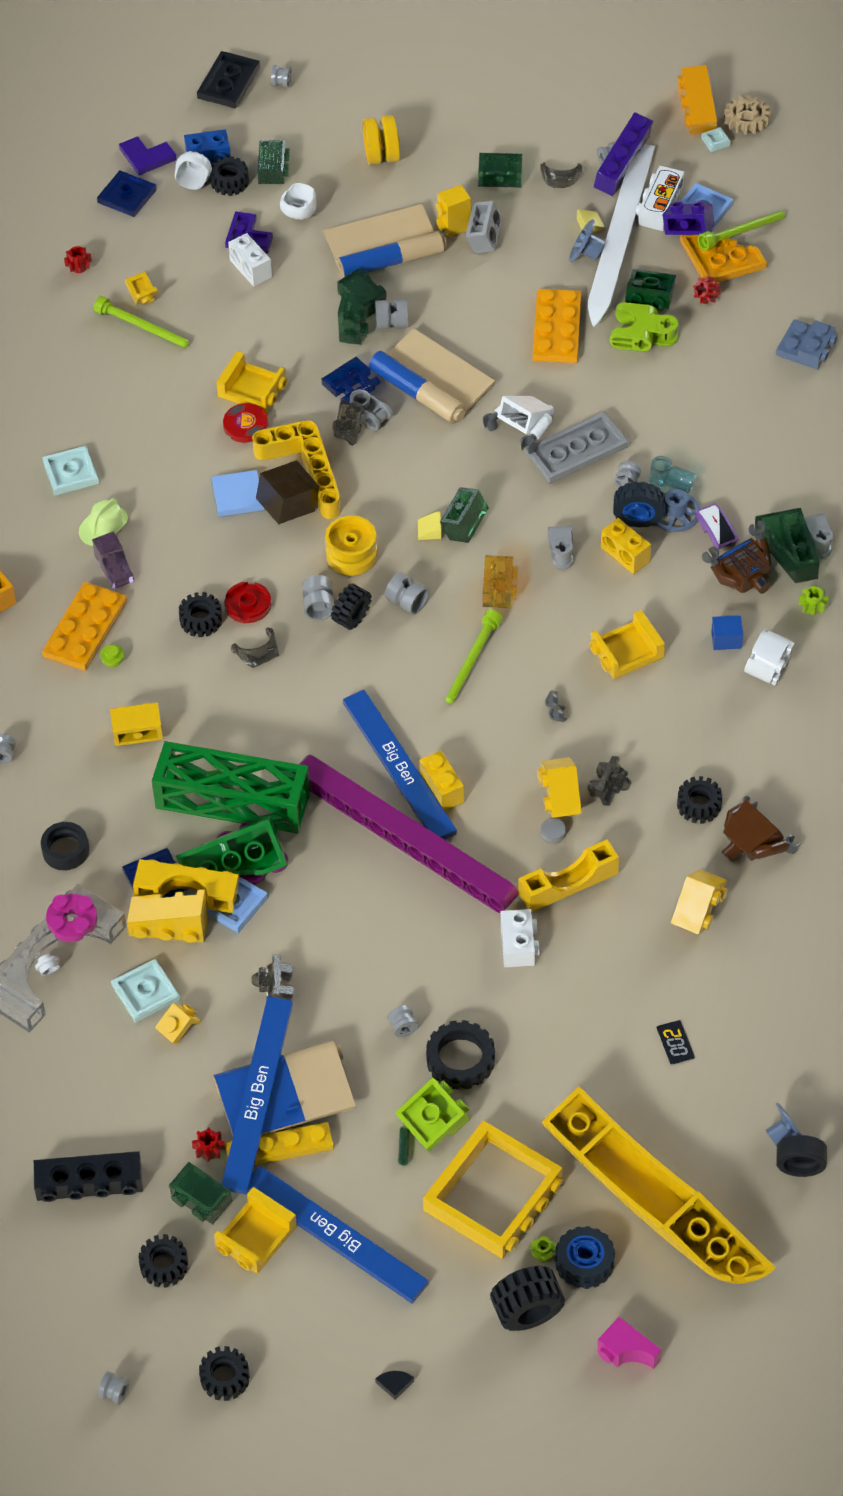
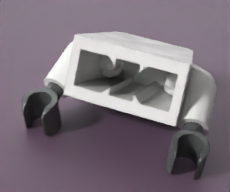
[483,396,554,454]

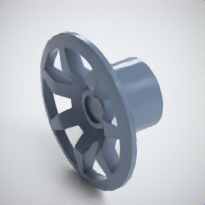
[569,219,605,263]
[656,489,700,532]
[766,1103,802,1147]

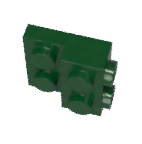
[625,269,676,310]

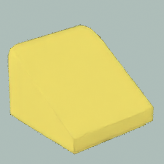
[577,209,605,234]
[417,511,441,540]

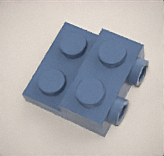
[776,319,838,370]

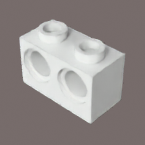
[228,233,272,287]

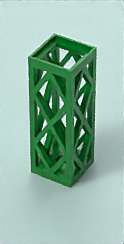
[152,741,310,834]

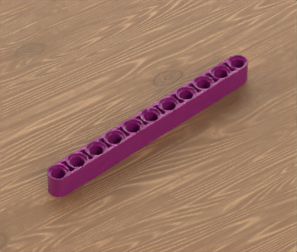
[292,755,519,913]

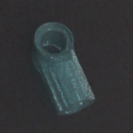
[649,456,696,493]

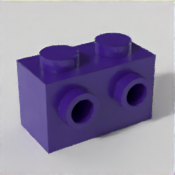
[662,202,715,235]

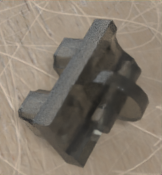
[332,400,365,446]
[587,756,632,806]
[251,955,293,1000]

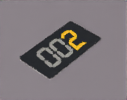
[656,1020,695,1065]

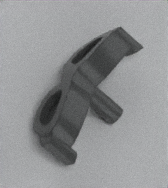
[545,690,566,722]

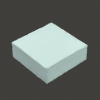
[701,127,731,152]

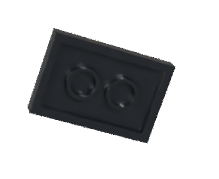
[197,51,260,109]

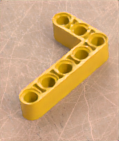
[252,420,341,519]

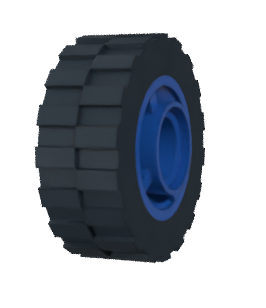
[613,482,665,528]
[555,1226,615,1289]

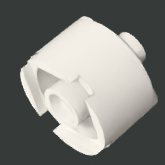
[744,629,795,686]

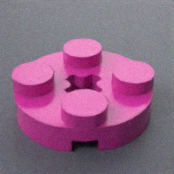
[46,894,98,942]

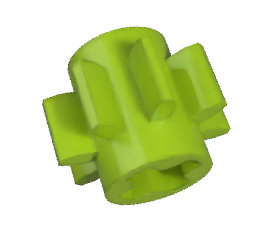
[798,585,829,616]

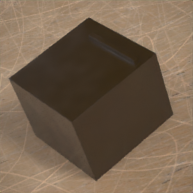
[256,460,320,525]

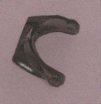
[540,162,582,188]
[231,627,280,668]

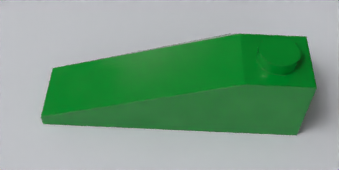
[176,816,287,876]

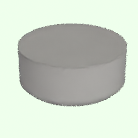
[541,818,566,844]

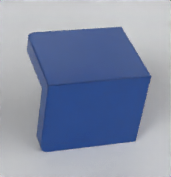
[711,615,743,650]

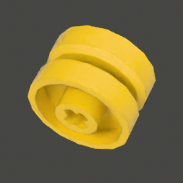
[362,115,400,165]
[325,515,377,576]

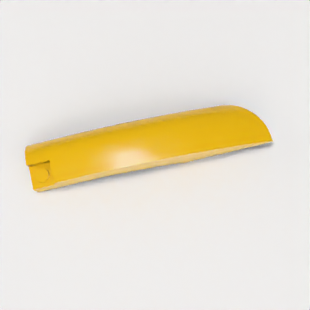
[541,1086,776,1284]

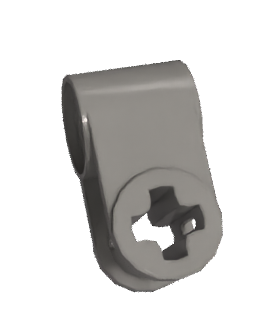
[350,389,393,431]
[800,513,833,558]
[548,525,573,570]

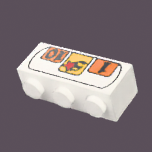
[636,166,684,231]

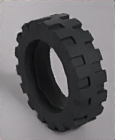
[426,1020,495,1090]

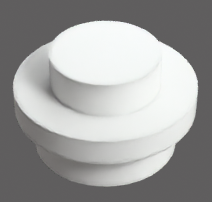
[35,954,60,976]

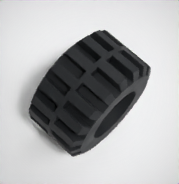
[490,1266,565,1331]

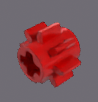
[64,246,92,273]
[693,276,721,304]
[192,1127,225,1162]

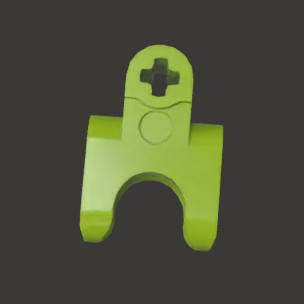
[609,302,678,352]

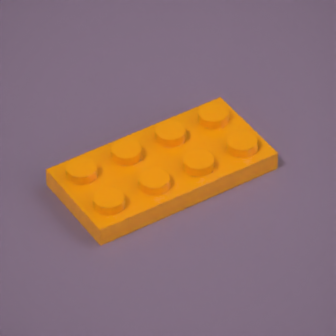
[532,289,581,363]
[42,581,127,671]

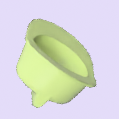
[79,498,128,546]

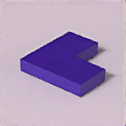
[119,136,177,175]
[225,211,273,254]

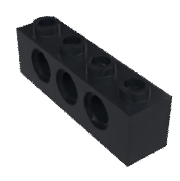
[33,1151,143,1202]

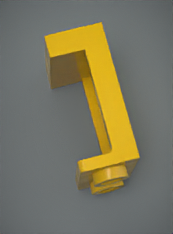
[216,351,288,413]
[589,610,665,679]
[214,1187,297,1274]

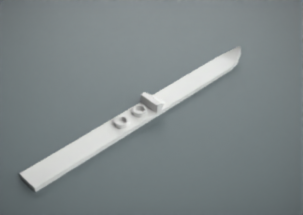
[588,144,655,327]

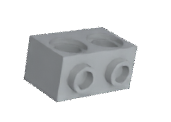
[465,201,502,253]

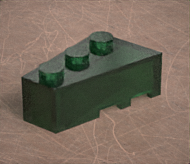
[755,508,820,583]

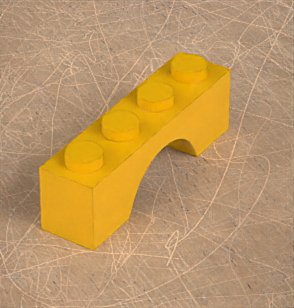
[518,839,619,913]
[133,859,239,913]

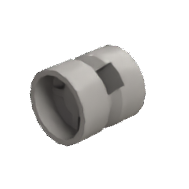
[375,299,408,329]
[385,572,430,615]
[302,575,334,620]

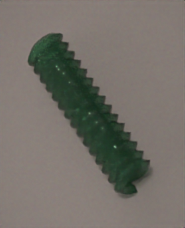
[398,1126,410,1166]

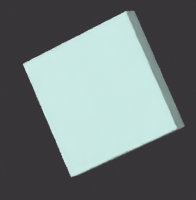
[42,446,99,495]
[111,958,181,1023]

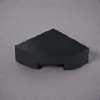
[375,1371,414,1400]

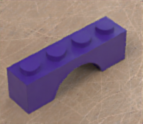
[594,112,653,197]

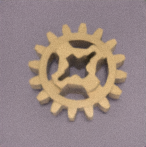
[724,95,771,135]

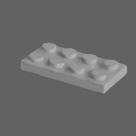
[526,412,628,484]

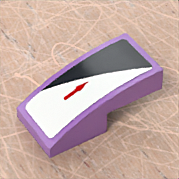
[695,503,739,550]

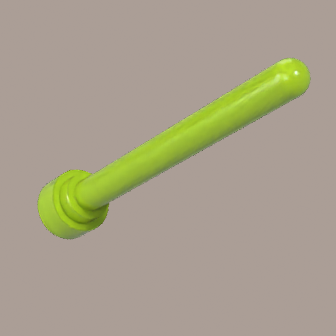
[698,211,785,251]
[93,295,189,348]
[445,609,503,704]

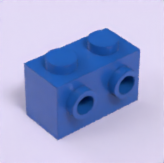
[184,129,230,165]

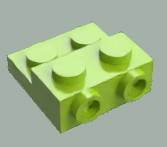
[395,1077,471,1152]

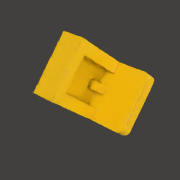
[125,271,158,305]
[155,1003,201,1044]

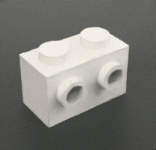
[500,909,539,967]

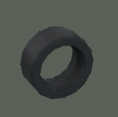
[40,821,89,871]
[776,1135,827,1177]

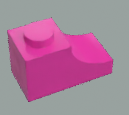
[597,1317,661,1369]

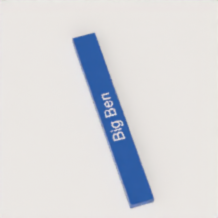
[343,690,457,840]
[221,996,293,1195]
[248,1165,429,1304]

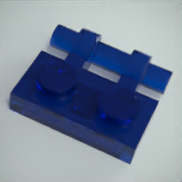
[321,357,381,406]

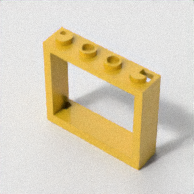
[423,1120,564,1259]

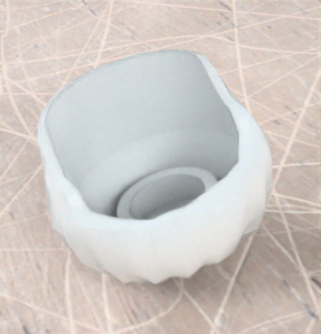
[175,151,212,190]
[280,183,317,220]

